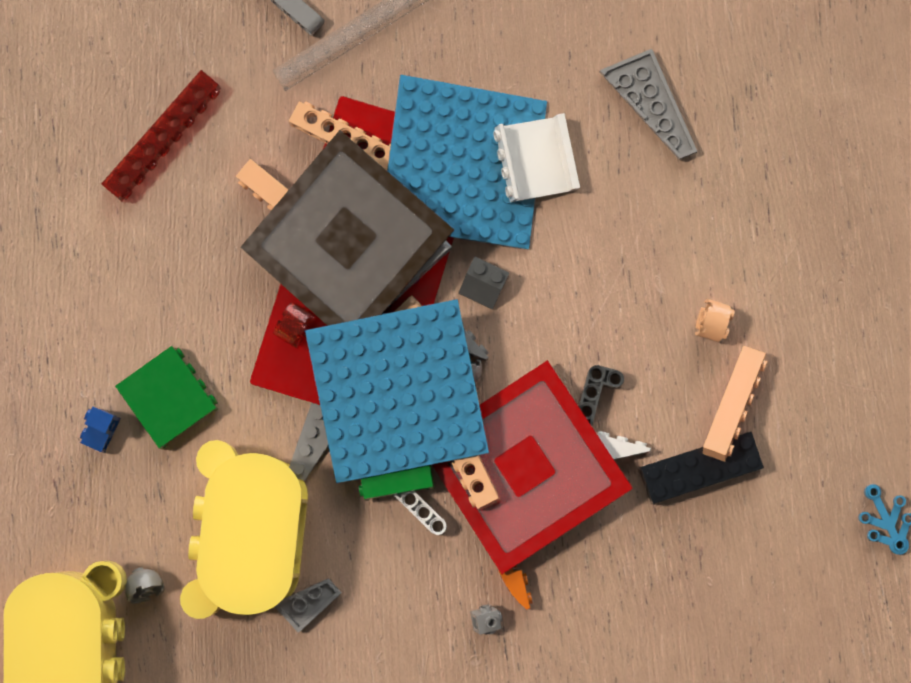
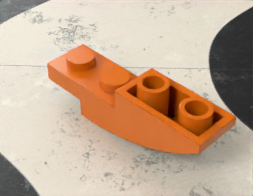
[498,566,533,609]

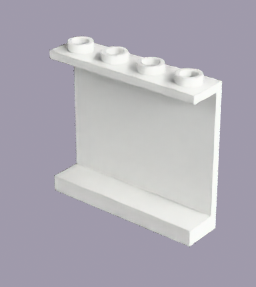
[493,113,580,202]

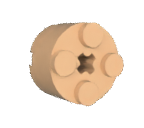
[695,299,735,342]

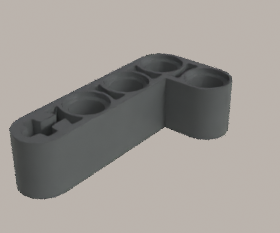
[579,365,624,426]

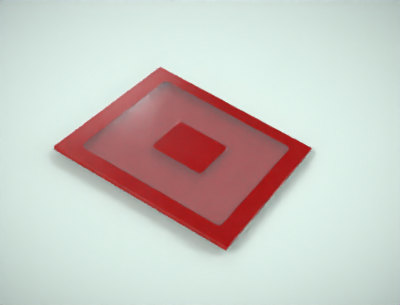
[432,360,633,575]

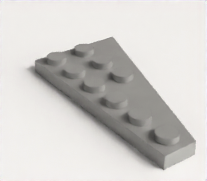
[599,49,697,160]

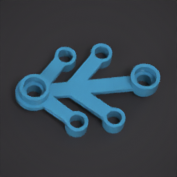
[858,484,911,555]

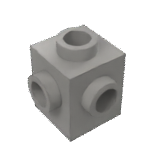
[470,605,502,635]

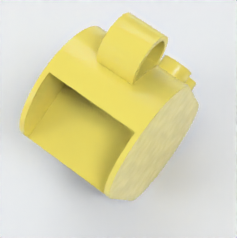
[180,440,308,619]
[4,561,127,683]

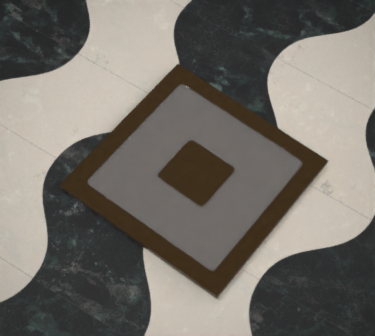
[241,130,454,326]

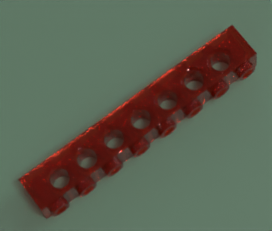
[101,70,221,202]

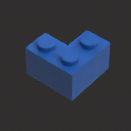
[80,406,121,453]

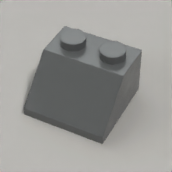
[458,257,509,310]

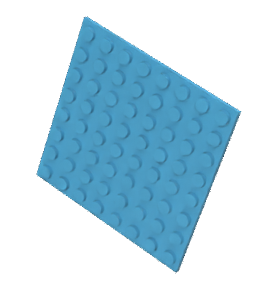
[387,75,547,250]
[305,299,489,483]

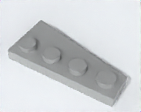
[289,403,328,481]

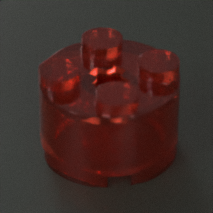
[273,302,316,348]

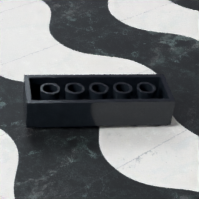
[639,431,764,504]

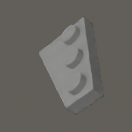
[274,578,342,633]

